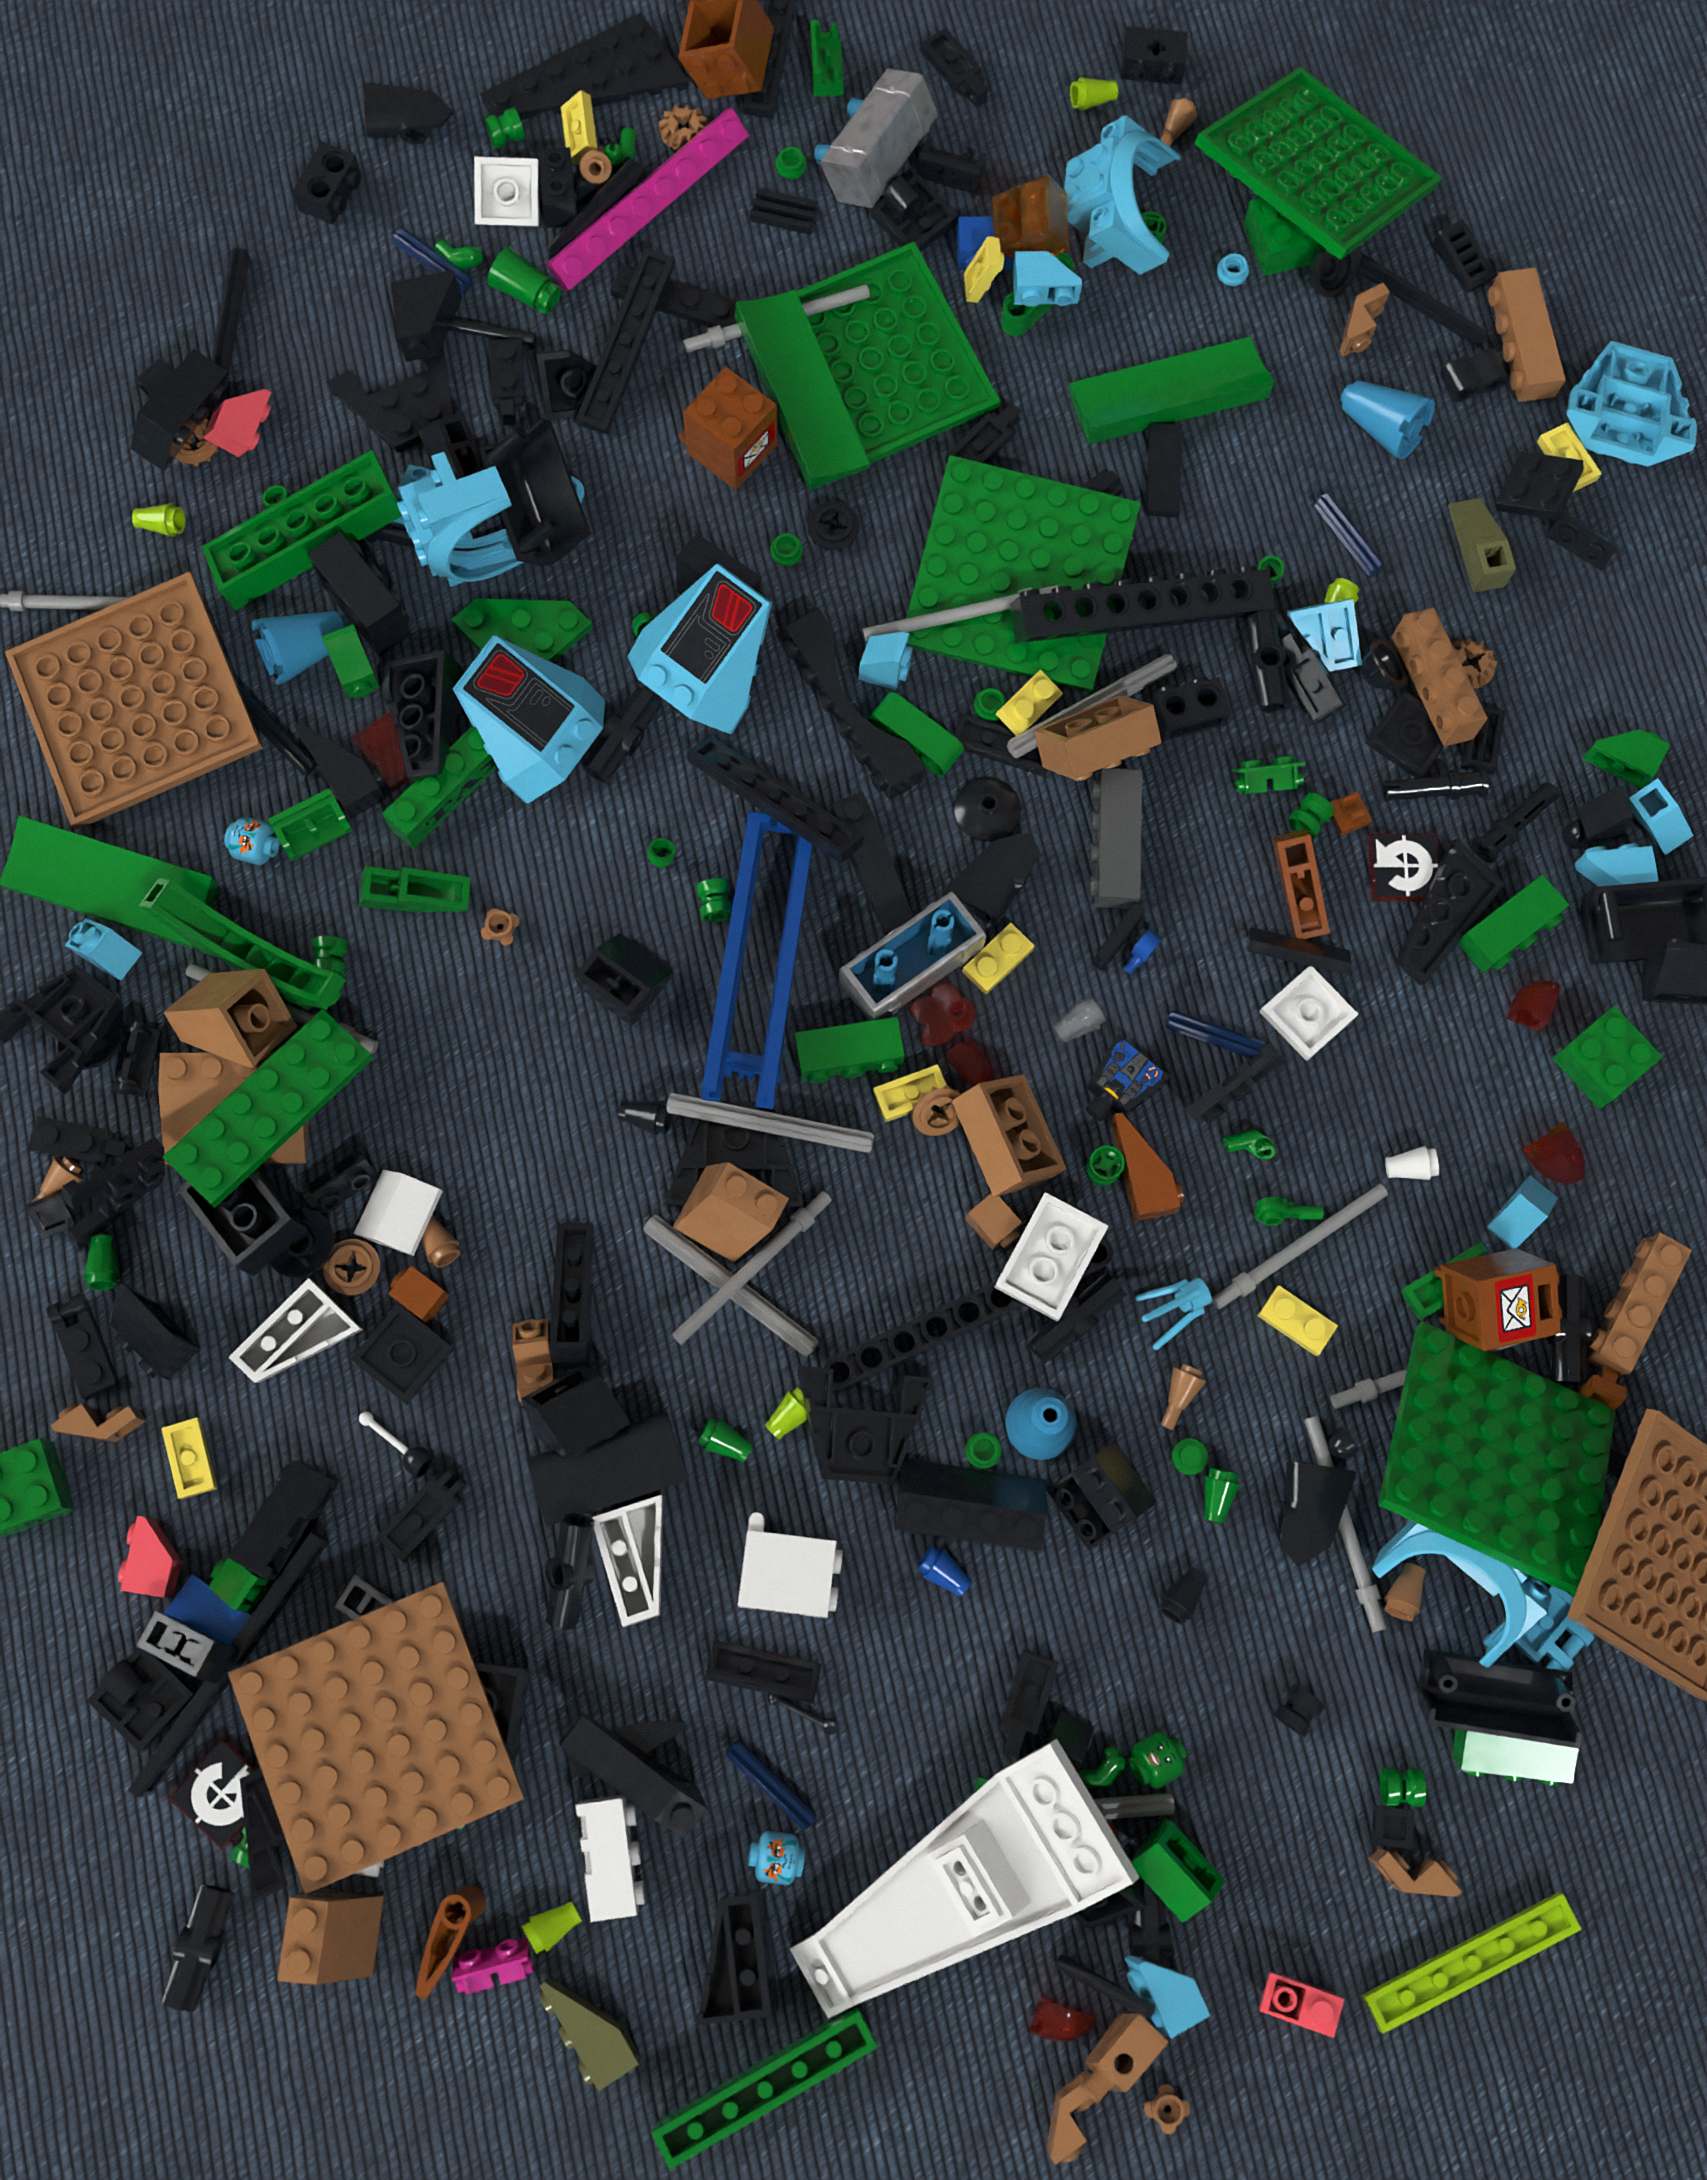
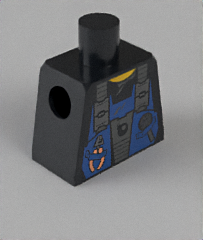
[1086,1034,1170,1122]

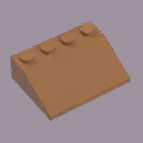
[158,1052,309,1166]

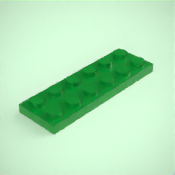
[162,1009,374,1208]

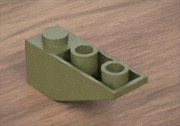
[1448,498,1516,593]
[539,1977,641,2091]

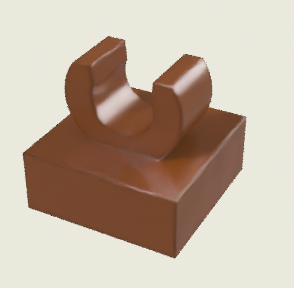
[1330,791,1372,837]
[1578,1366,1628,1411]

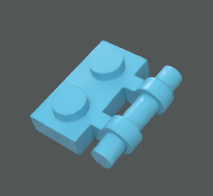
[1514,1584,1594,1671]

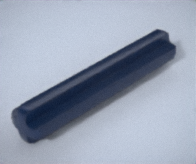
[392,228,473,293]
[1314,493,1384,576]
[1166,1010,1266,1058]
[726,1740,817,1830]

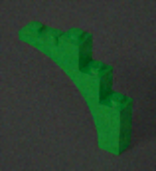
[139,878,346,1011]

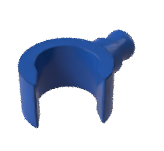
[1123,929,1163,975]

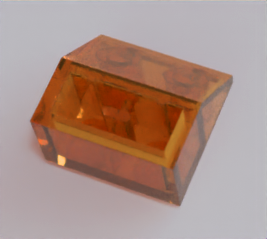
[992,174,1069,258]

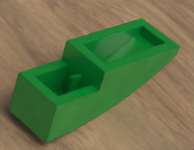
[358,866,471,912]

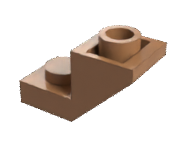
[1340,283,1390,357]
[512,1319,555,1401]
[50,1404,146,1442]
[1368,1849,1462,1897]
[1047,2070,1094,2165]

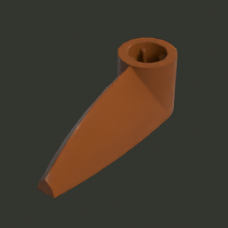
[415,1885,486,2000]

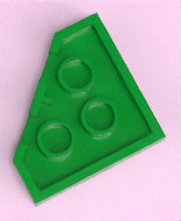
[451,599,593,663]

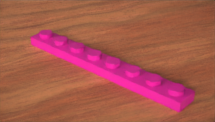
[546,108,749,291]

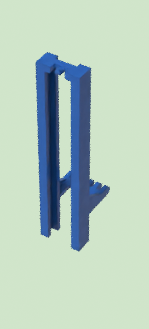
[702,812,813,1109]

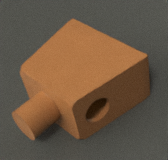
[1081,2013,1168,2105]

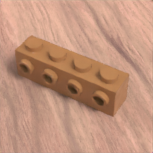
[1488,268,1566,402]
[1392,608,1488,747]
[1586,1232,1692,1377]

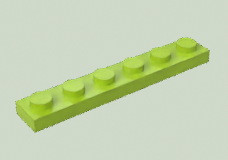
[1362,1892,1582,2034]

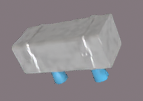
[814,69,938,208]
[839,891,986,1021]

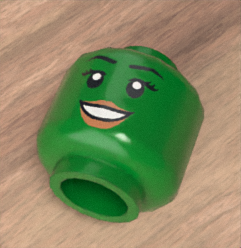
[1128,1731,1186,1789]

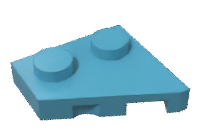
[1287,598,1362,672]

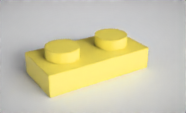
[561,90,597,165]
[964,236,1004,303]
[1537,422,1602,492]
[995,669,1063,736]
[962,923,1035,995]
[873,1064,946,1123]
[1257,1285,1338,1356]
[161,1417,218,1499]

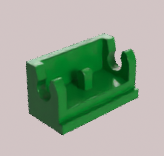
[810,20,844,96]
[268,788,353,861]

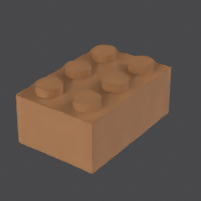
[1034,695,1162,781]
[952,1074,1066,1197]

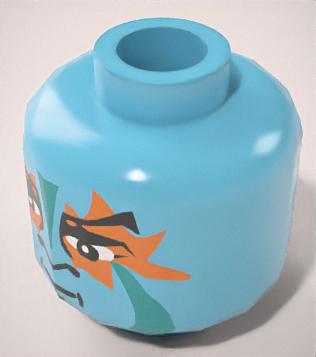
[224,817,280,865]
[748,1831,805,1885]

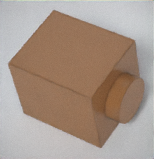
[965,1193,1022,1251]

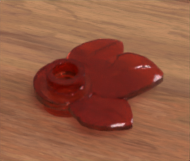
[908,983,976,1046]

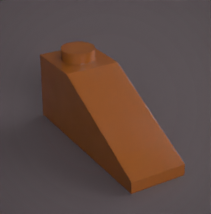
[1271,829,1330,939]
[1110,1113,1184,1222]

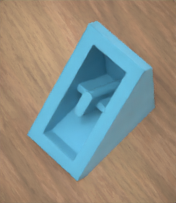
[1486,1175,1558,1249]

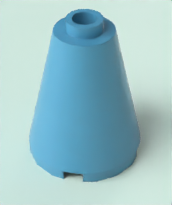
[1340,380,1435,459]
[252,611,350,685]
[1005,1388,1077,1460]

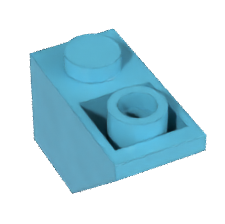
[1012,251,1082,306]
[859,632,913,691]
[1627,778,1694,856]
[1575,843,1659,887]
[65,918,142,980]
[1125,1955,1210,2039]

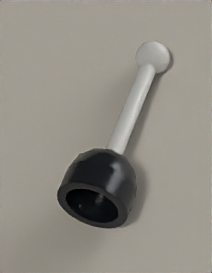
[359,1411,435,1479]

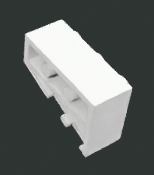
[228,1278,363,1383]
[591,1495,663,1627]
[576,1795,645,1922]

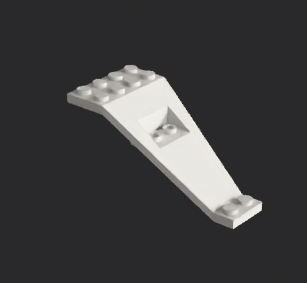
[790,1739,1140,2019]

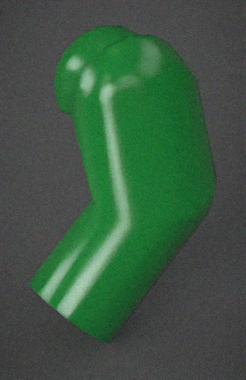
[604,128,637,166]
[434,239,483,270]
[1223,1129,1276,1160]
[1077,1747,1125,1789]

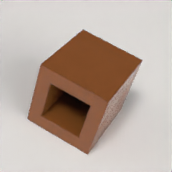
[388,1266,450,1325]

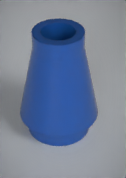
[916,1545,972,1597]

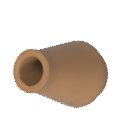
[421,1214,460,1268]
[1384,1563,1426,1621]

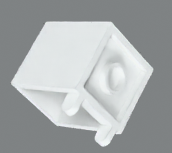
[738,1512,843,1618]

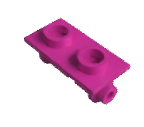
[451,1938,534,1995]

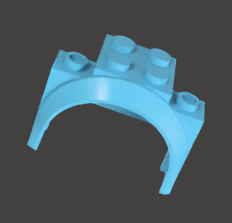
[1061,115,1180,275]
[397,451,524,587]
[1372,1520,1552,1668]

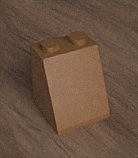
[164,969,297,1067]
[672,1162,789,1262]
[277,1889,384,1985]

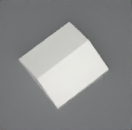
[474,157,541,227]
[354,1170,443,1256]

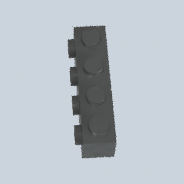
[1089,768,1142,909]

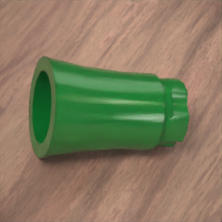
[487,246,562,315]

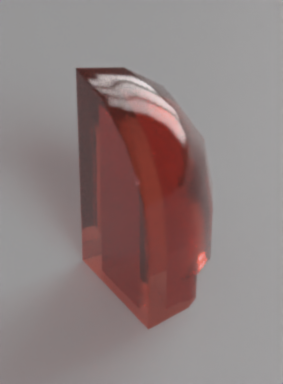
[1506,980,1560,1031]
[946,1037,994,1088]
[1522,1122,1585,1184]
[1029,1995,1097,2043]

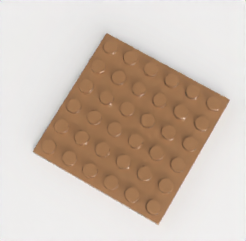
[5,572,263,830]
[1567,1409,1707,1701]
[228,1582,525,1895]

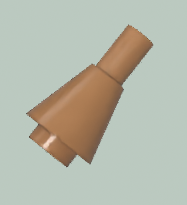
[1160,98,1198,146]
[580,145,612,184]
[31,1156,84,1203]
[1160,1363,1206,1430]

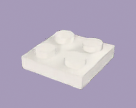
[1259,966,1358,1061]

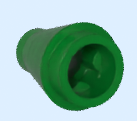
[83,1235,121,1290]
[697,1417,753,1463]
[1204,1467,1240,1523]

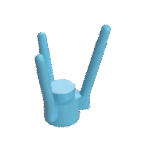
[1135,1278,1212,1350]

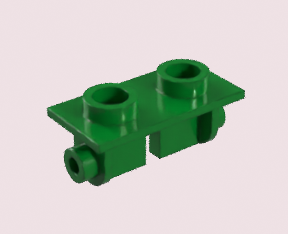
[1231,756,1305,795]

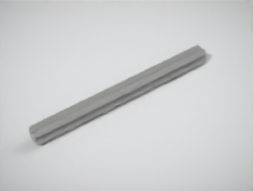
[1007,654,1177,758]
[667,1093,874,1153]
[643,1215,819,1357]

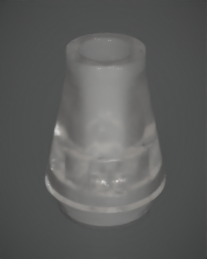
[1053,998,1106,1044]

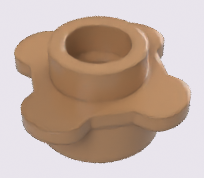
[481,908,520,946]
[1144,2084,1190,2134]

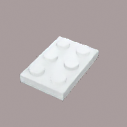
[994,1192,1108,1322]

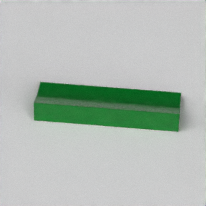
[735,289,870,491]
[1068,337,1275,445]
[202,450,402,610]
[0,815,220,950]

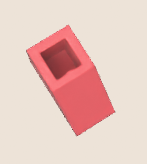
[203,389,271,457]
[118,1516,182,1598]
[1259,1971,1344,2038]

